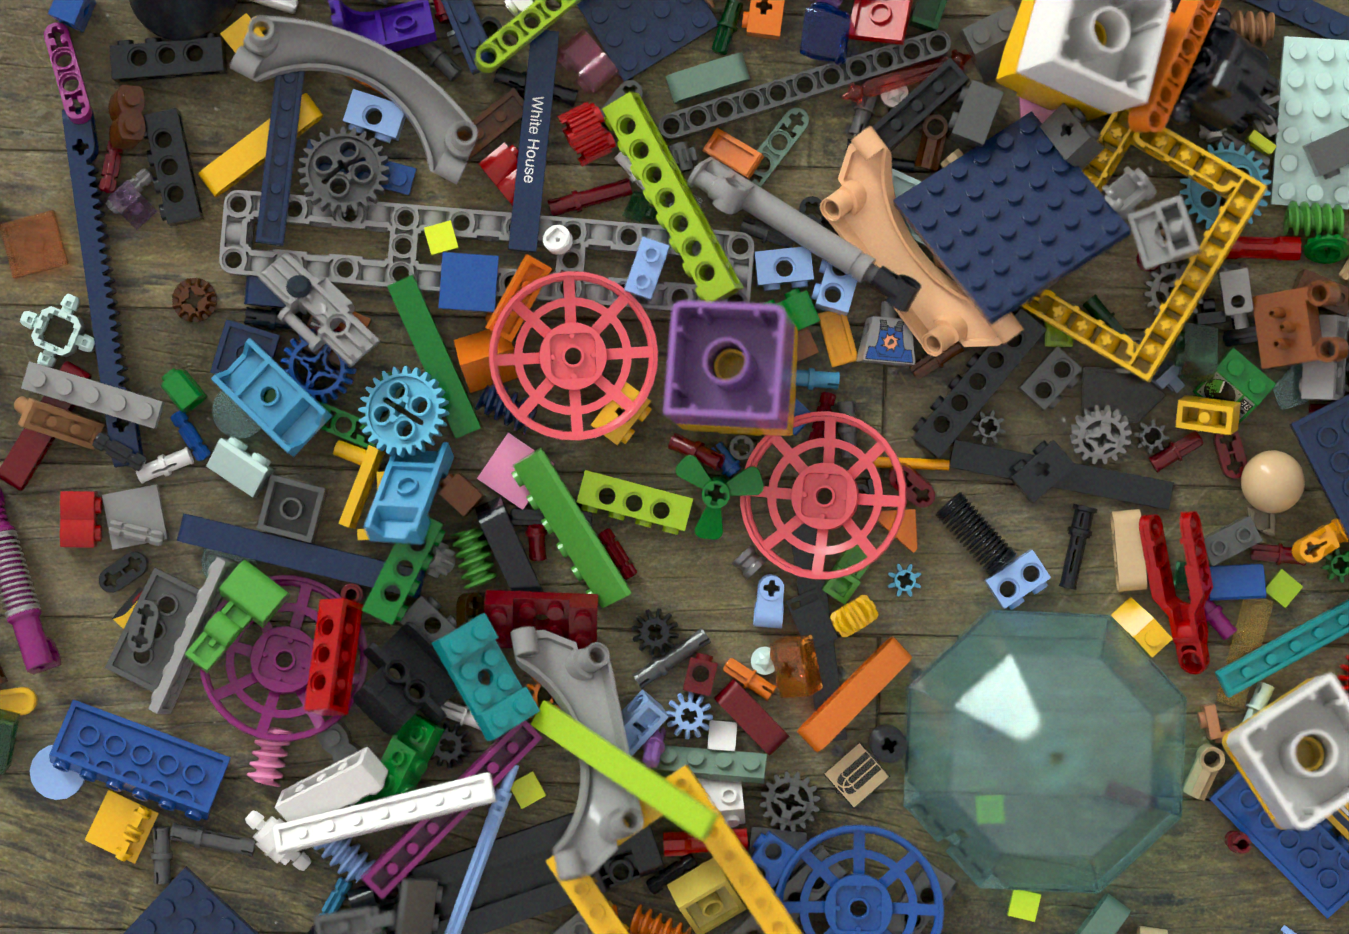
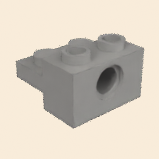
[1127,195,1201,270]

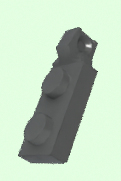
[314,906,396,934]

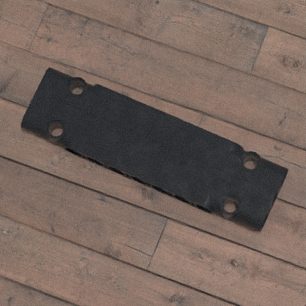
[347,812,665,934]

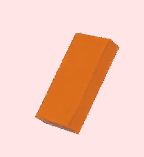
[702,127,764,180]

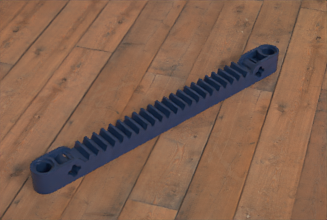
[62,106,144,468]

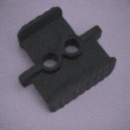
[353,622,458,735]

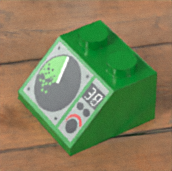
[1192,348,1276,424]

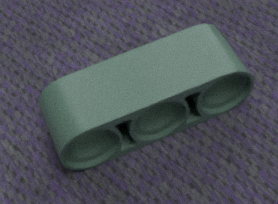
[665,53,751,104]
[1075,893,1131,934]

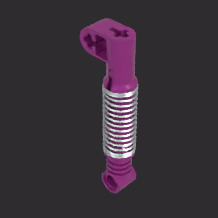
[0,487,61,675]

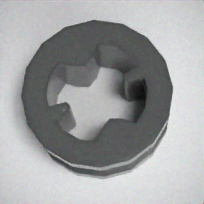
[729,435,754,460]

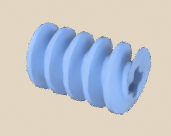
[314,837,376,883]

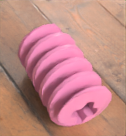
[247,726,293,787]

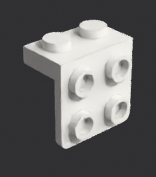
[698,778,746,827]

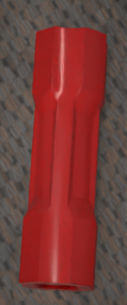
[1225,236,1301,261]
[663,827,748,857]

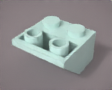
[206,437,274,498]

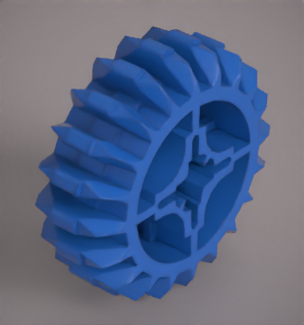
[281,328,357,403]

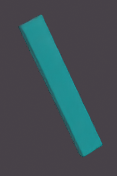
[1214,599,1349,698]

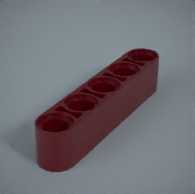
[0,360,92,492]

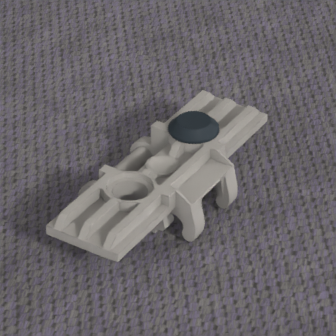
[258,252,380,367]

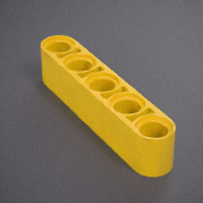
[198,93,324,197]

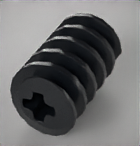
[869,724,907,763]

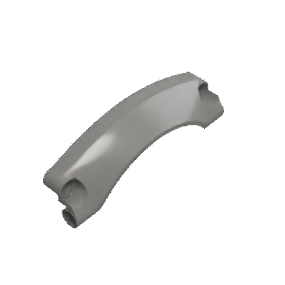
[229,16,478,185]

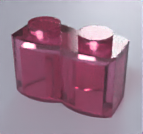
[558,28,620,95]

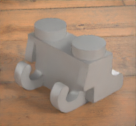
[1102,166,1157,220]

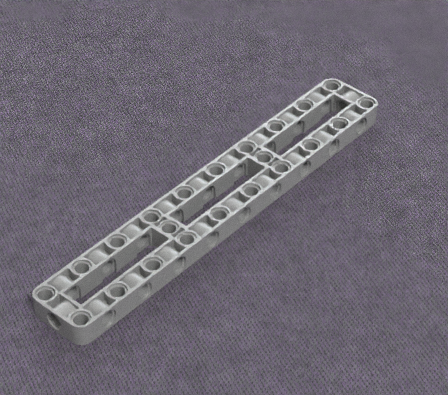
[219,190,754,312]

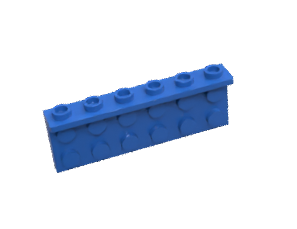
[49,700,231,821]
[1209,771,1349,919]

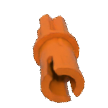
[723,658,777,701]

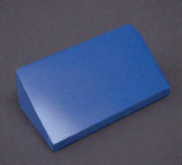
[1209,564,1266,601]

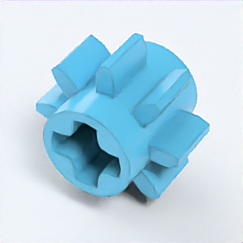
[888,564,921,597]

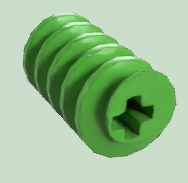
[1283,200,1345,238]
[450,528,497,589]

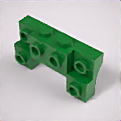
[348,713,444,828]

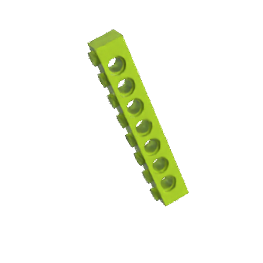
[602,92,744,302]

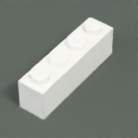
[275,747,388,822]

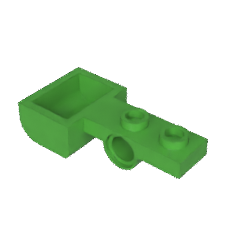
[185,559,290,673]

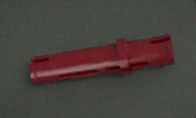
[548,178,633,216]

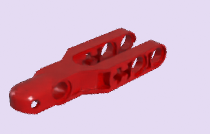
[1139,511,1213,675]

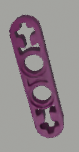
[44,22,92,124]

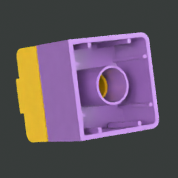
[664,301,798,436]

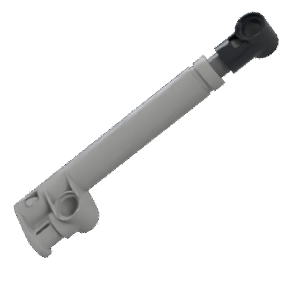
[687,157,922,312]

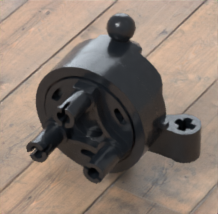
[1170,8,1279,134]

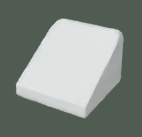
[707,720,737,751]

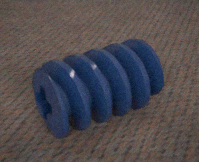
[475,383,538,436]

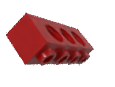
[304,598,363,716]

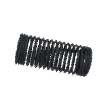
[935,492,1017,577]

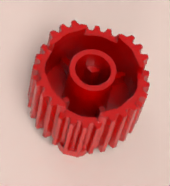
[557,102,616,167]

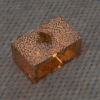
[769,634,823,698]

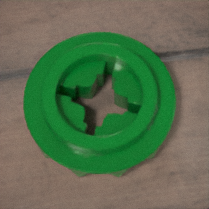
[1304,233,1349,264]

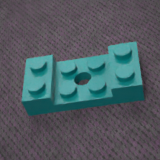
[432,613,540,741]

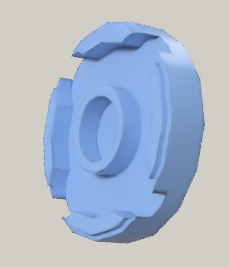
[30,745,85,800]

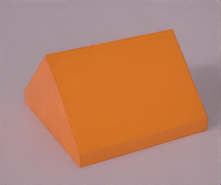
[454,329,518,393]

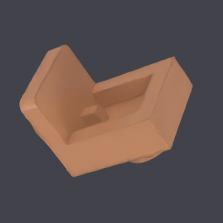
[1197,703,1234,743]

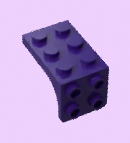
[328,0,437,52]

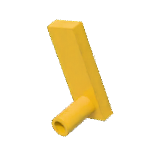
[333,440,386,529]

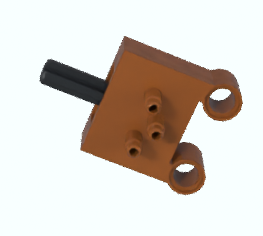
[1223,281,1349,369]

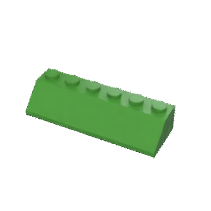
[511,447,631,608]

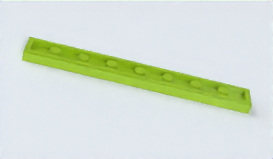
[531,700,719,840]

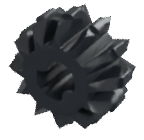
[632,608,679,656]
[430,721,473,769]

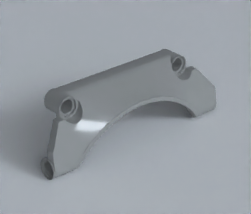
[510,627,644,881]

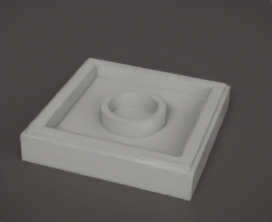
[102,484,169,550]

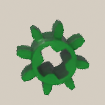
[1320,548,1349,583]

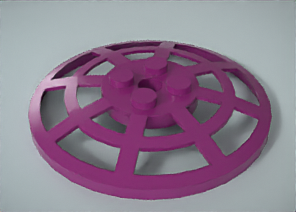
[199,575,368,742]

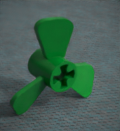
[675,455,764,540]

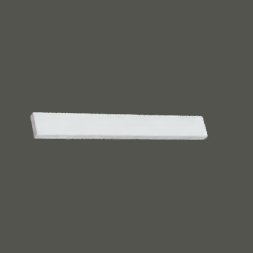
[273,773,496,855]

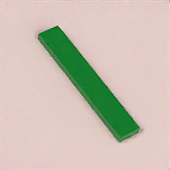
[387,274,482,439]

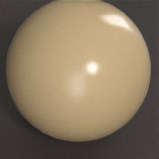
[1241,450,1305,513]

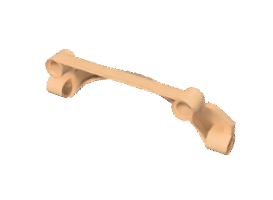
[820,126,1024,356]

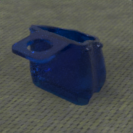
[800,2,851,65]

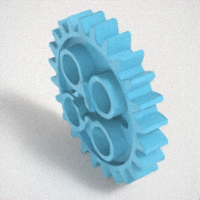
[1180,141,1271,229]
[358,366,449,458]

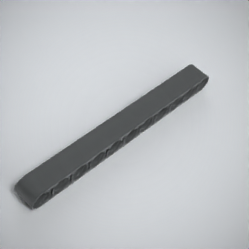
[659,30,951,141]

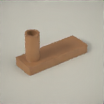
[14,396,105,450]

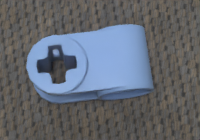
[753,574,784,629]

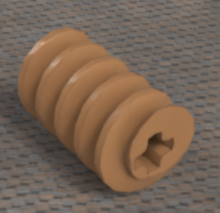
[1228,9,1275,47]

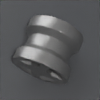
[732,545,766,580]

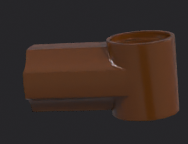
[914,114,949,171]

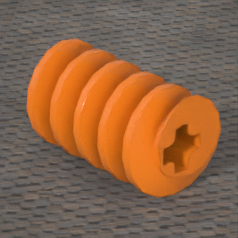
[629,904,692,934]

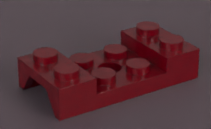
[484,590,598,649]

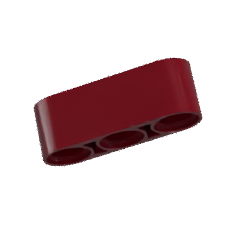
[714,678,790,756]

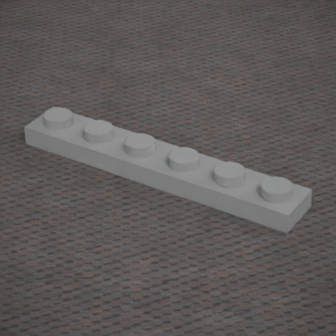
[148,557,239,714]

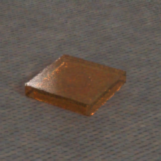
[0,210,68,279]

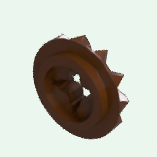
[172,278,217,322]

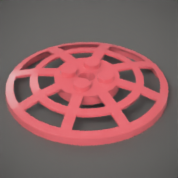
[489,271,658,440]
[740,411,907,580]

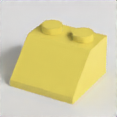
[667,857,747,934]

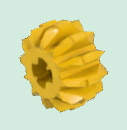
[830,595,879,637]

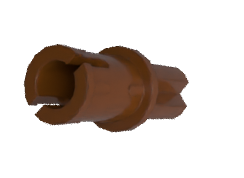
[910,342,964,379]

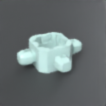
[20,294,95,368]

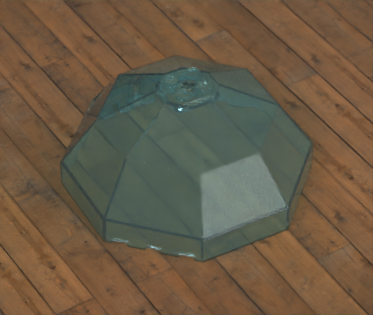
[903,609,1187,894]

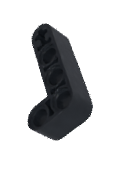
[475,496,544,592]

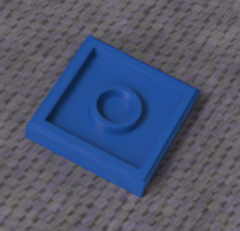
[438,252,499,312]

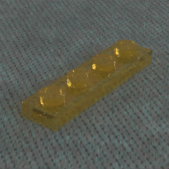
[1215,598,1274,709]

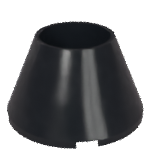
[129,0,237,41]

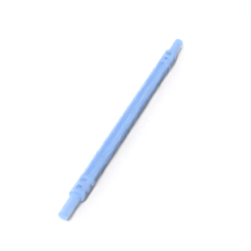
[444,764,519,934]

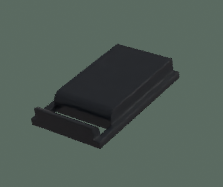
[786,588,838,652]

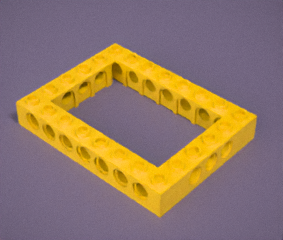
[1020,108,1267,383]
[546,765,803,934]

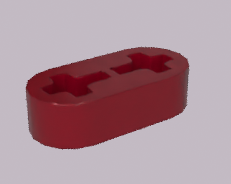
[1213,431,1247,479]
[888,463,935,508]

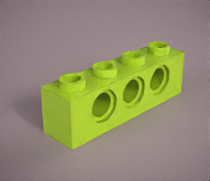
[576,470,693,535]

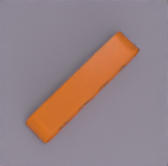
[797,636,912,753]

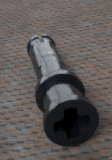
[1059,504,1098,590]

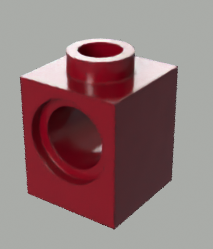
[683,652,718,696]

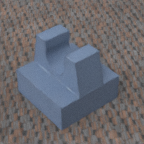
[1151,359,1185,393]

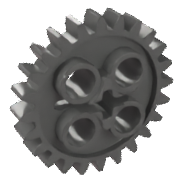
[298,126,390,217]

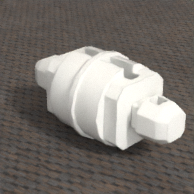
[245,810,311,871]

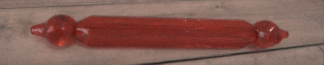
[842,49,972,105]

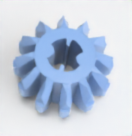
[666,692,713,739]

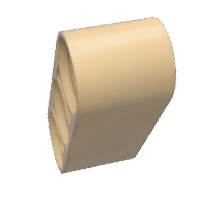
[1110,509,1147,592]

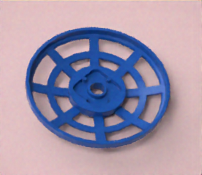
[776,825,944,934]

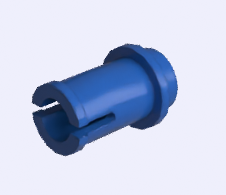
[711,441,742,478]

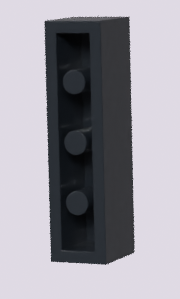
[872,57,970,151]

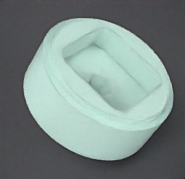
[751,647,779,675]

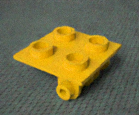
[85,790,159,864]

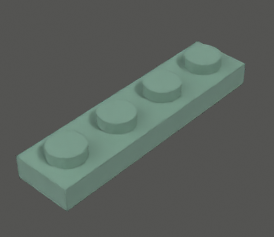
[652,745,767,784]

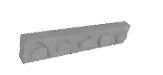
[21,361,165,429]

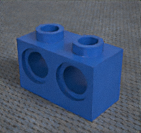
[751,830,797,889]

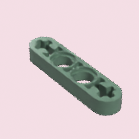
[752,107,809,187]

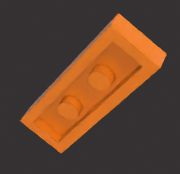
[485,254,552,342]

